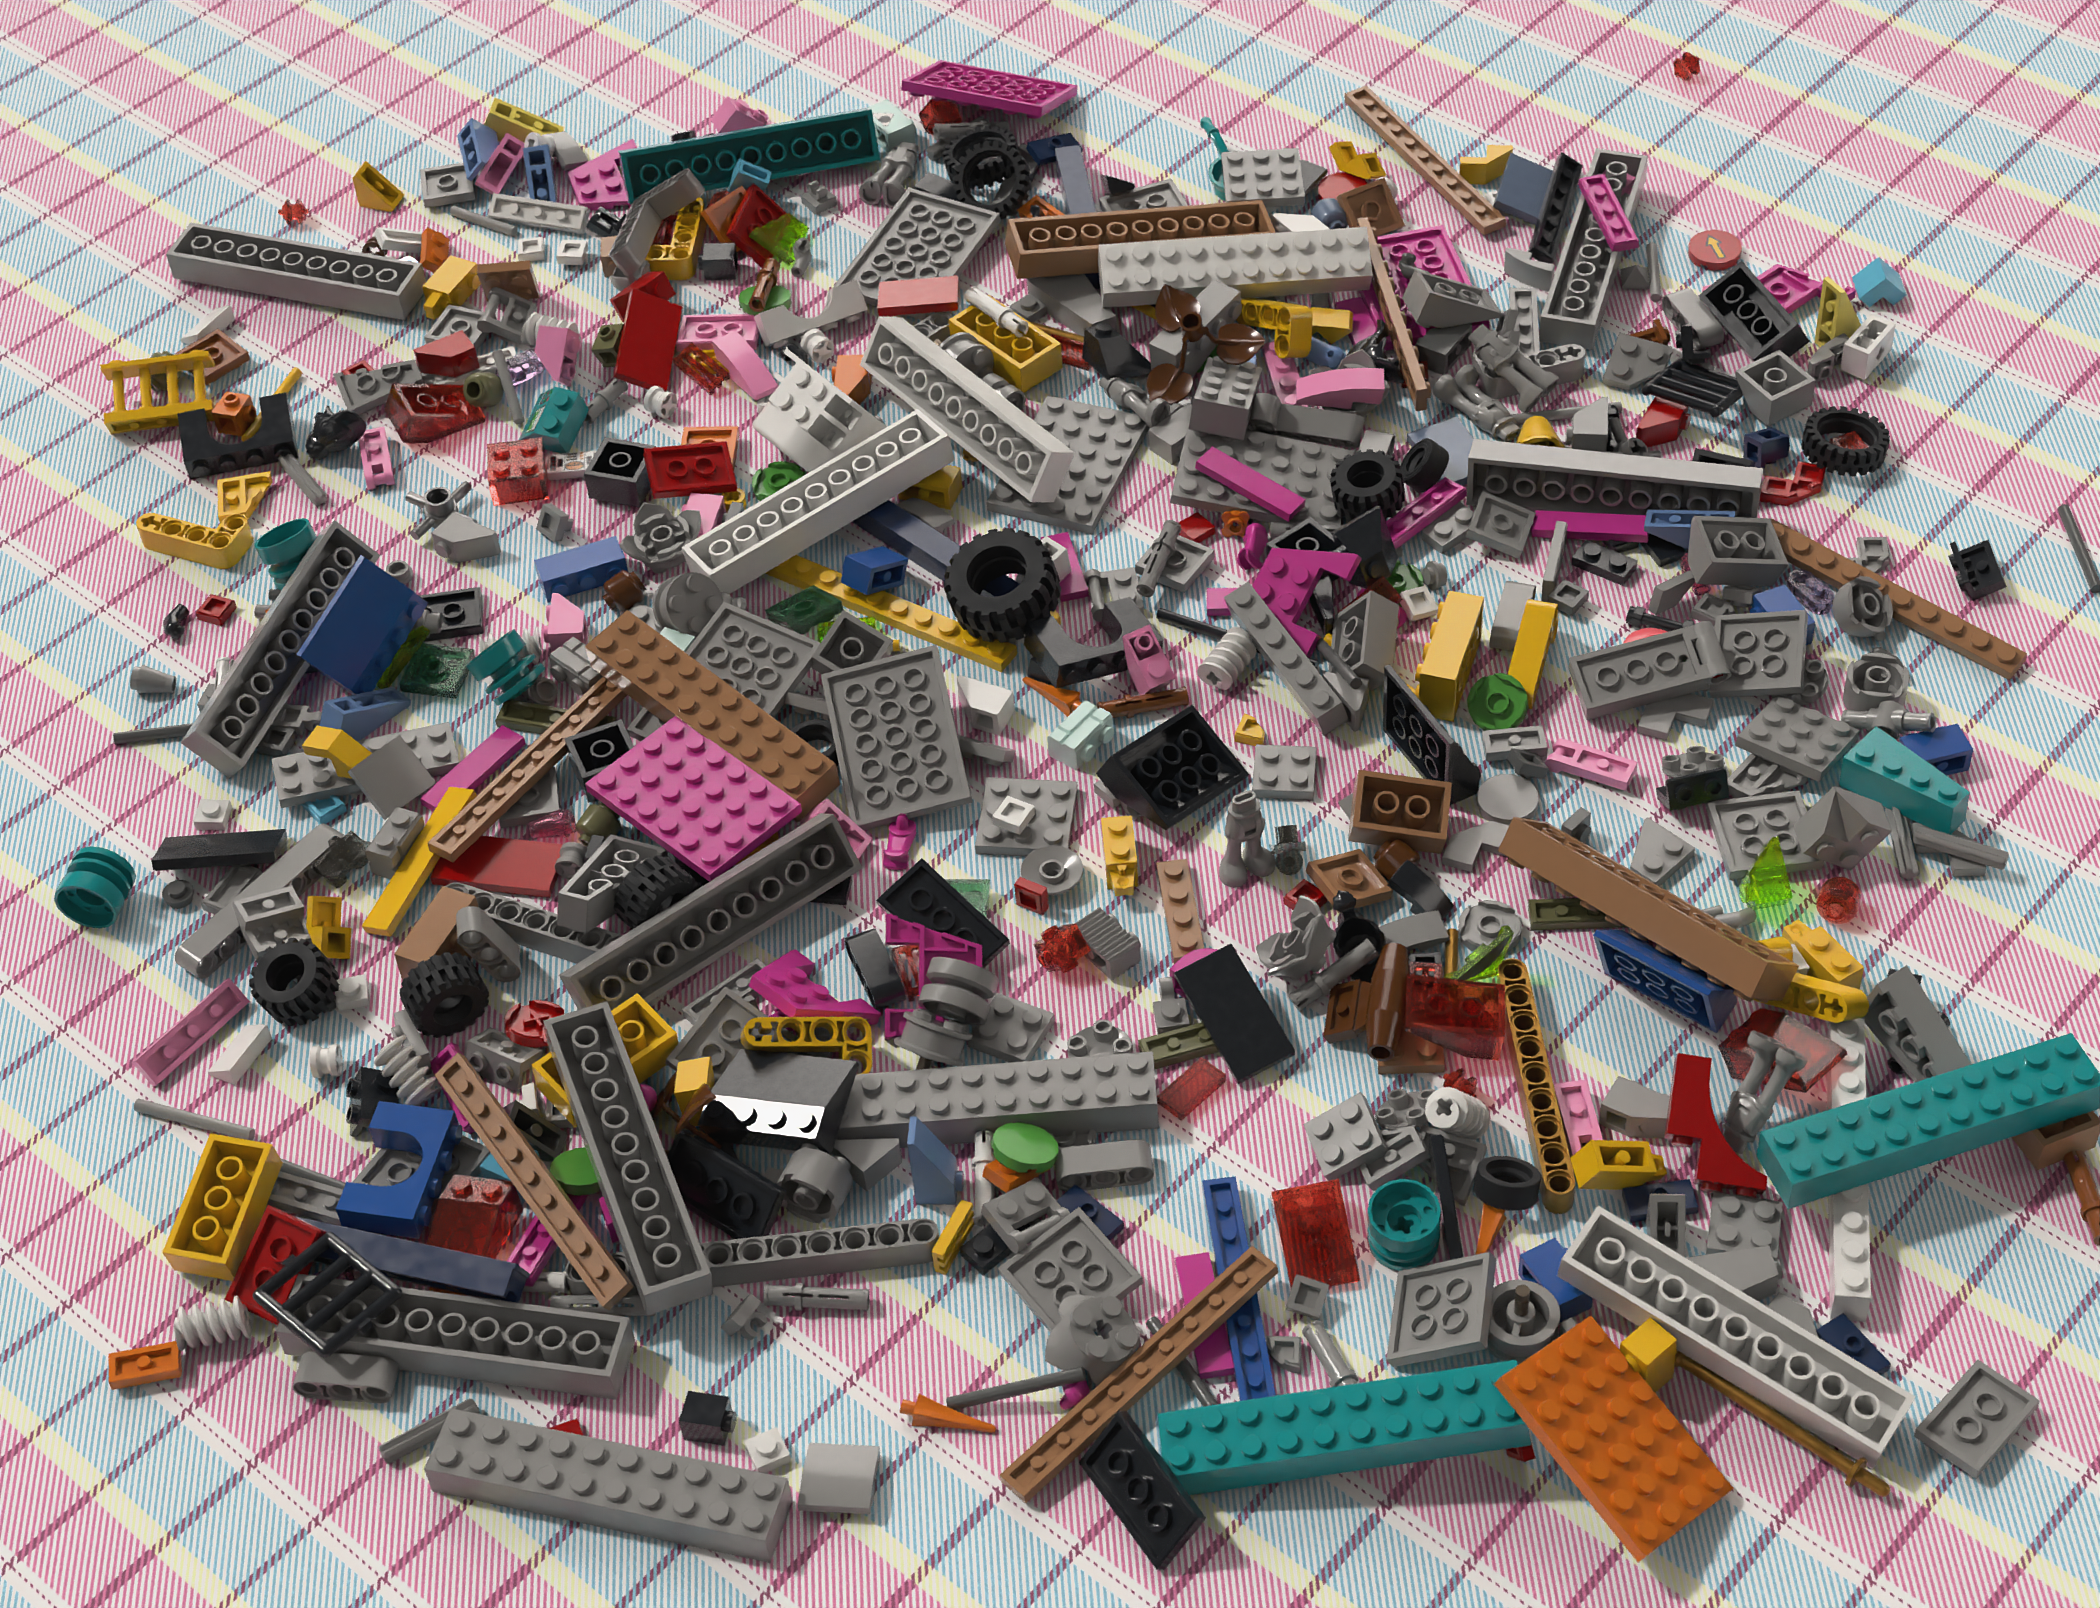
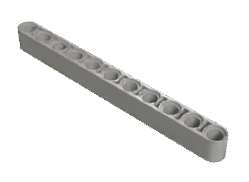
[565,1218,939,1295]

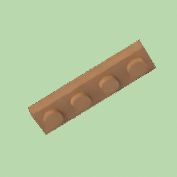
[1156,859,1204,964]

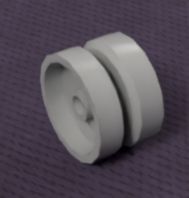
[917,957,999,1026]

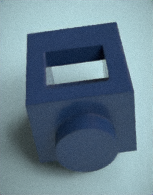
[1743,427,1790,469]

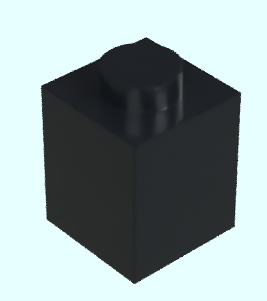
[698,243,738,281]
[679,1391,737,1446]

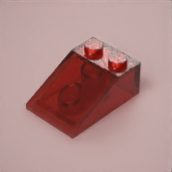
[384,383,486,444]
[1405,974,1505,1061]
[1718,1008,1847,1093]
[426,1174,524,1259]
[1270,1179,1360,1289]

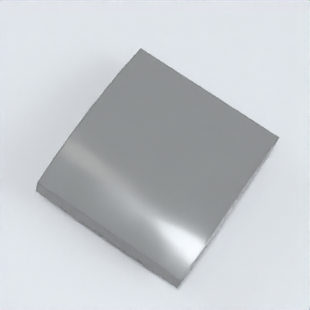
[348,735,436,820]
[233,886,312,960]
[798,1443,880,1514]

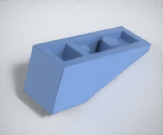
[457,118,499,181]
[523,144,557,202]
[1644,510,1736,550]
[319,687,411,741]
[907,1116,964,1205]

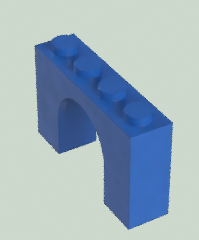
[336,1101,462,1239]

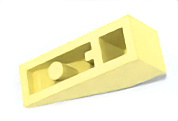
[484,98,565,143]
[1814,276,1861,348]

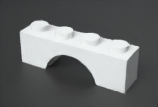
[754,279,868,349]

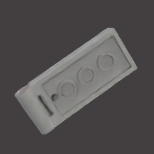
[1569,621,1731,720]

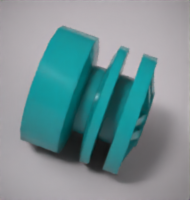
[254,518,317,590]
[466,629,546,706]
[54,846,136,929]
[1367,1179,1441,1271]

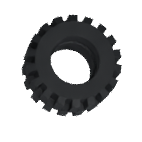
[1330,449,1405,522]
[614,855,699,929]
[249,938,339,1026]
[399,952,490,1038]

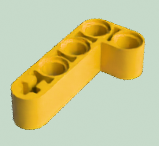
[645,197,707,280]
[1236,298,1313,359]
[136,513,254,569]
[1507,599,1559,709]
[1753,937,1869,1023]
[740,1017,872,1074]

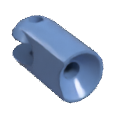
[1305,337,1346,370]

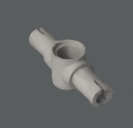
[1841,701,1937,740]

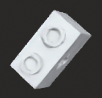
[1840,314,1896,380]

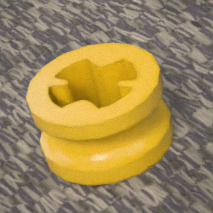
[721,488,747,513]

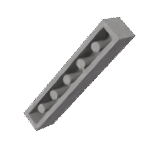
[1224,582,1349,736]

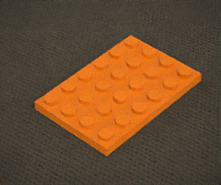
[1494,1315,1734,1563]

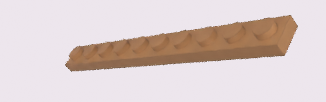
[1345,85,1506,236]
[1357,217,1431,411]
[1771,518,2027,680]
[428,677,627,862]
[435,1053,634,1310]
[999,1246,1278,1504]

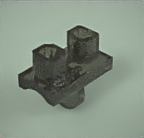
[1269,825,1306,875]
[312,831,371,888]

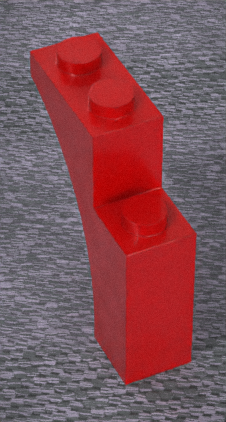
[1664,1053,1767,1198]

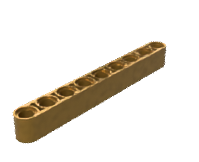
[1497,958,1575,1214]

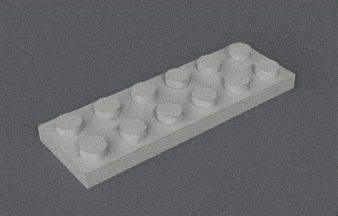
[271,722,459,808]

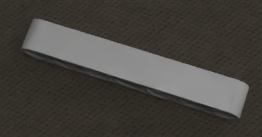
[175,823,351,979]
[445,882,623,964]

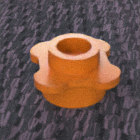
[1221,510,1250,538]

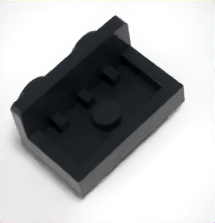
[1675,323,1711,365]
[1948,539,2007,601]
[1656,767,1729,811]
[346,1066,399,1137]

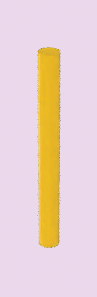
[241,367,302,441]

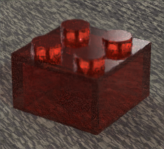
[487,437,549,506]

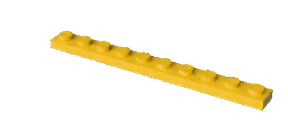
[765,555,1018,672]

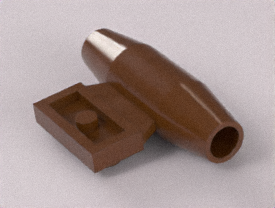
[1323,943,1411,1061]

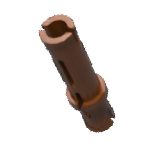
[748,258,780,312]
[1097,686,1189,719]
[2063,1150,2100,1246]

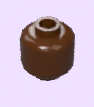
[602,570,647,613]
[1373,839,1420,881]

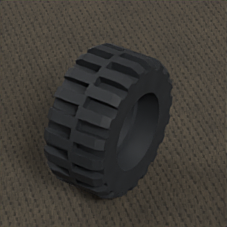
[944,528,1061,643]

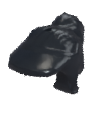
[1346,319,1405,383]
[305,406,367,460]
[1333,890,1386,983]

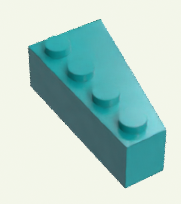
[1839,726,1970,835]

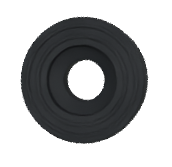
[1400,438,1449,493]

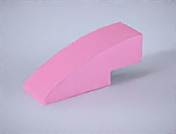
[475,132,524,195]
[712,331,778,401]
[1296,368,1385,409]

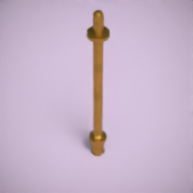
[1674,1349,1890,1497]

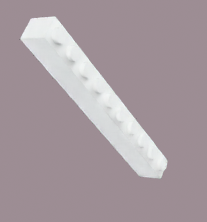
[1826,1019,1871,1322]

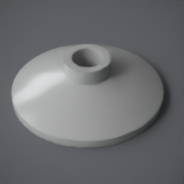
[1021,845,1083,895]

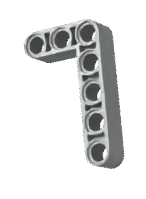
[609,168,705,276]

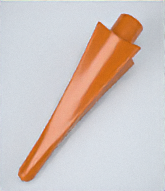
[1022,677,1082,717]
[1475,1202,1507,1255]
[900,1393,996,1433]

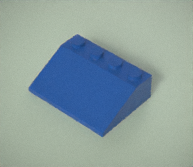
[296,555,428,695]
[1593,930,1738,1033]

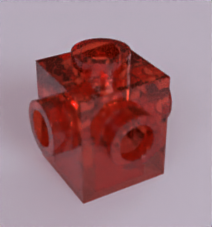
[918,97,963,136]
[1033,923,1091,973]

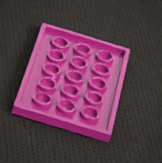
[901,60,1078,119]
[1359,225,1490,351]
[585,716,802,882]

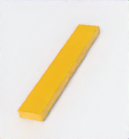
[362,787,477,937]

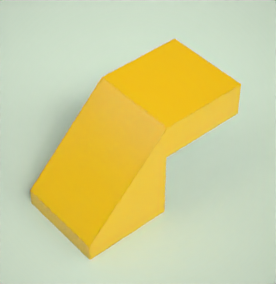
[1328,141,1386,179]
[1459,145,1513,185]
[1309,307,1353,344]
[302,726,372,779]
[306,896,351,959]

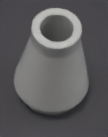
[130,665,176,693]

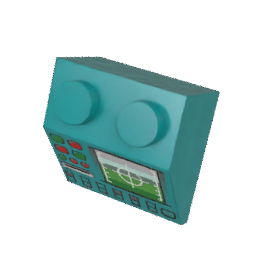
[518,387,589,454]

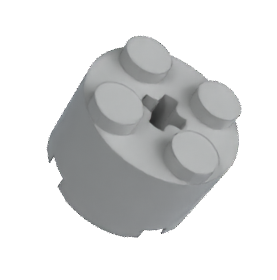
[1843,653,1910,711]
[776,1143,853,1223]

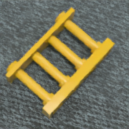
[100,350,215,434]

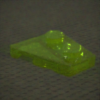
[749,213,809,266]

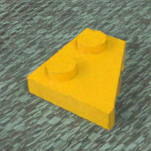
[217,471,273,523]

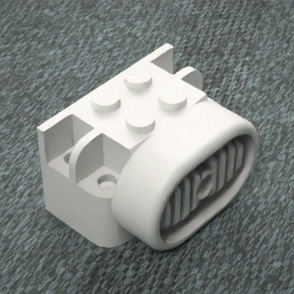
[752,348,887,472]

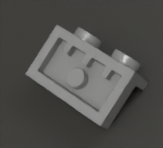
[465,1027,543,1091]

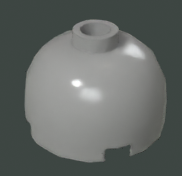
[1832,576,1893,638]

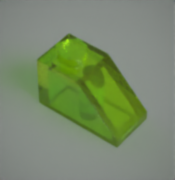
[1739,836,1793,910]

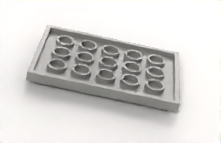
[833,188,1000,320]
[986,395,1150,534]
[1170,419,1354,525]
[627,602,820,741]
[821,645,973,830]

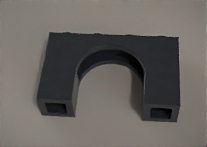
[177,392,299,480]
[1023,597,1164,688]

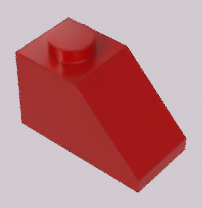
[610,271,676,322]
[413,330,480,378]
[1636,396,1691,448]

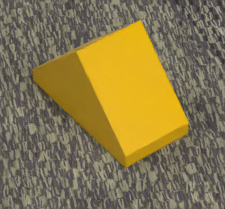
[352,161,405,212]
[674,1056,715,1127]

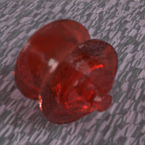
[1673,52,1700,81]
[278,199,310,225]
[1443,1068,1477,1098]

